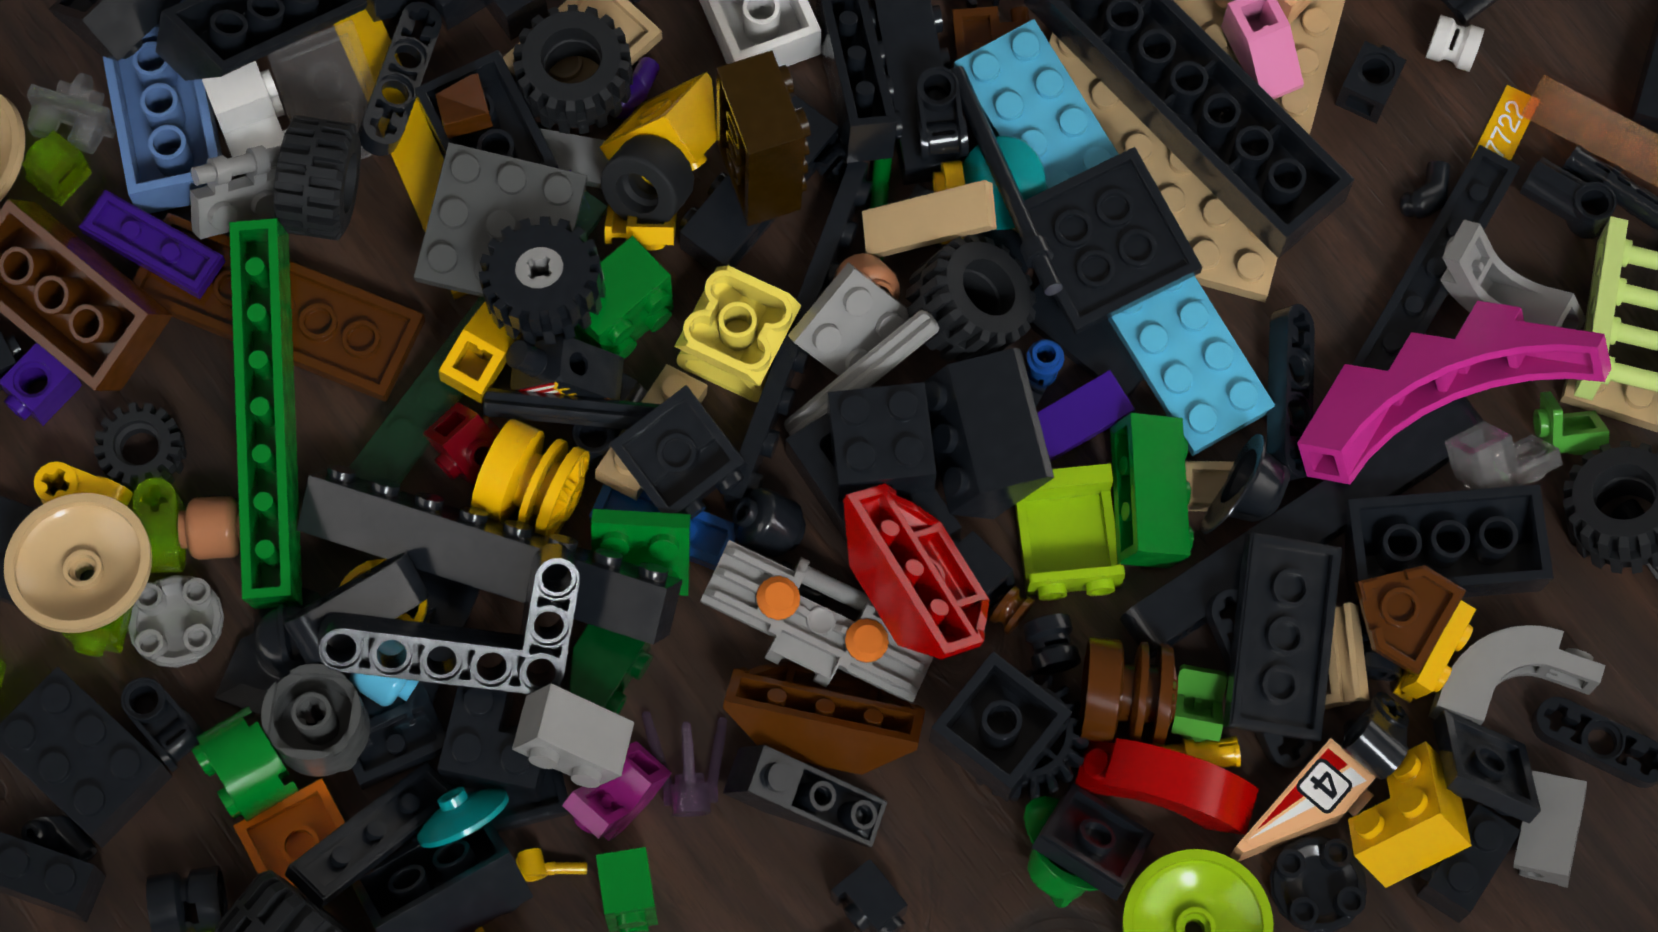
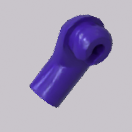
[616,57,660,120]

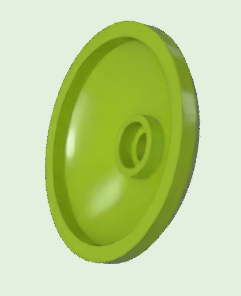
[1122,849,1274,932]

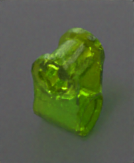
[133,477,186,573]

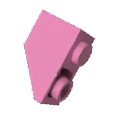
[1221,0,1304,99]

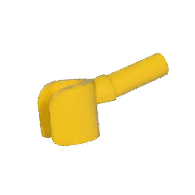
[516,848,587,882]

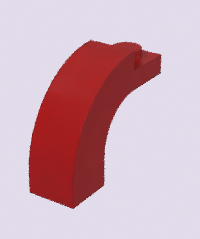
[1075,738,1259,835]

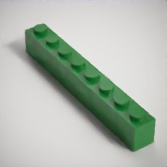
[229,218,303,609]

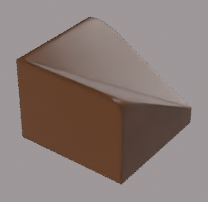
[435,73,493,139]

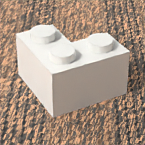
[202,61,287,178]

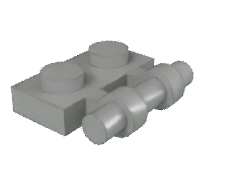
[190,145,281,239]

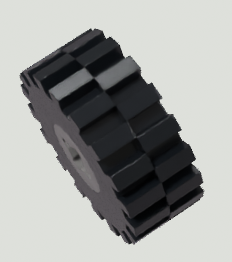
[479,216,606,345]

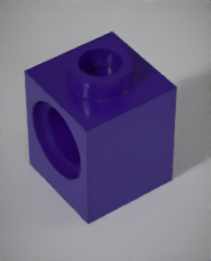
[0,342,82,426]

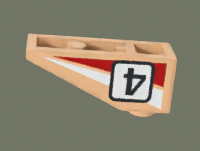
[1230,738,1376,862]

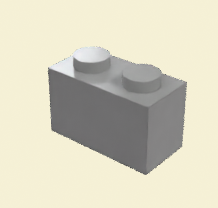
[512,683,634,788]

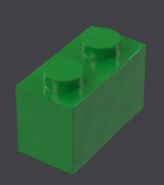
[596,847,658,932]

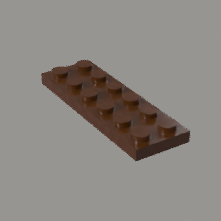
[132,213,425,402]

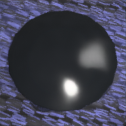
[1270,836,1367,932]

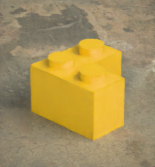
[1348,741,1472,888]

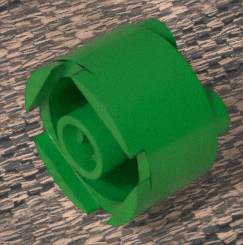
[191,706,299,822]

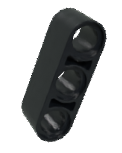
[283,552,430,664]

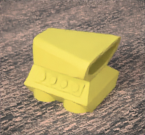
[674,265,801,402]

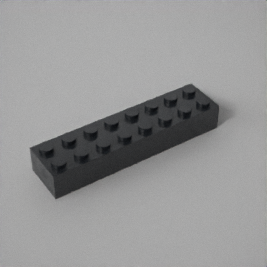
[1024,0,1355,259]

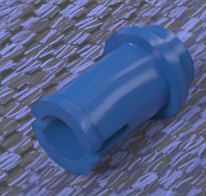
[1026,339,1065,387]

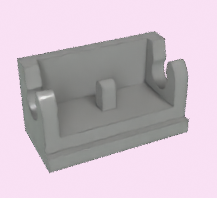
[1514,771,1587,888]

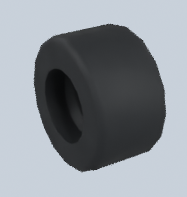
[601,135,694,224]

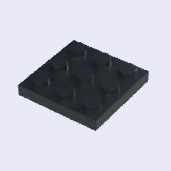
[1009,147,1202,335]

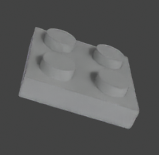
[788,262,910,376]

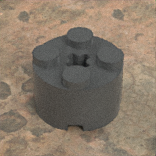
[261,664,370,776]

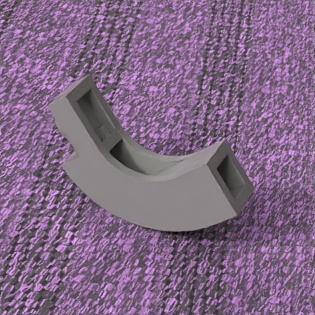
[1440,220,1586,330]
[1428,625,1606,725]

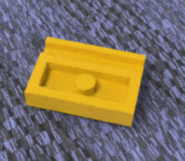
[605,204,677,251]
[1393,600,1476,703]

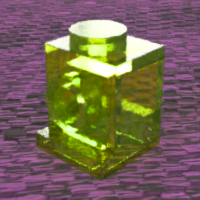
[22,130,92,207]

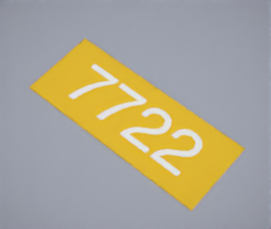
[1471,85,1540,161]

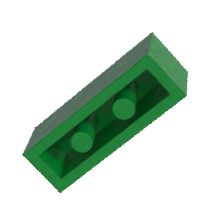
[1110,413,1194,569]

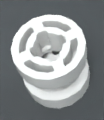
[1425,15,1485,72]

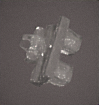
[26,73,116,154]

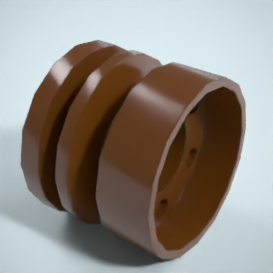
[1079,637,1178,747]

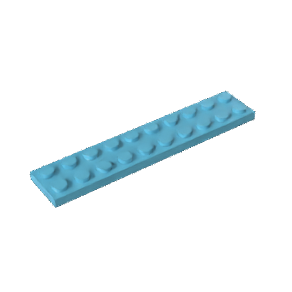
[954,19,1275,456]

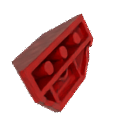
[843,483,990,659]

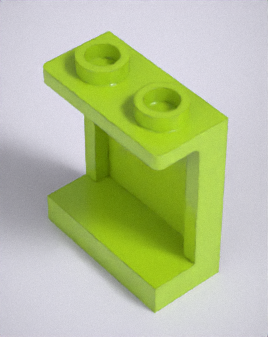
[1015,463,1125,601]

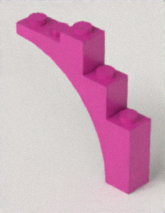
[1297,301,1612,484]

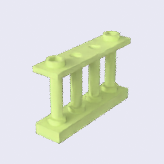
[1574,216,1658,400]

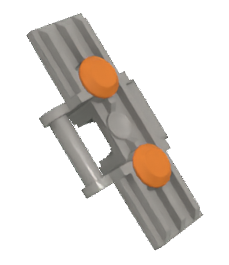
[700,540,933,704]

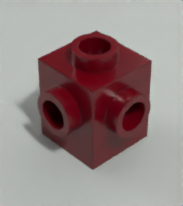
[423,402,501,486]

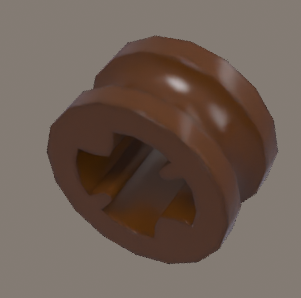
[989,586,1035,635]

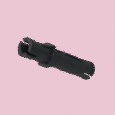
[1562,144,1658,231]

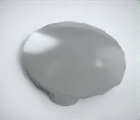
[128,575,224,668]

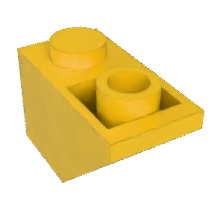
[439,301,523,404]

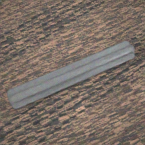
[784,310,939,436]

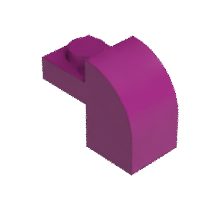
[562,741,672,841]

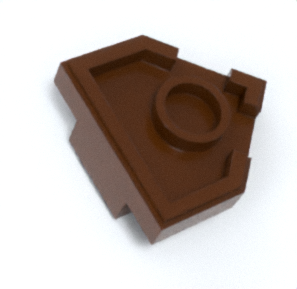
[1355,565,1466,675]

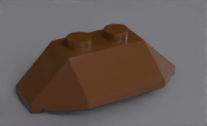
[723,661,926,775]

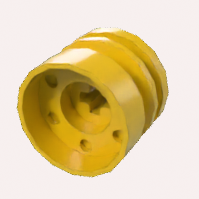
[471,419,590,537]

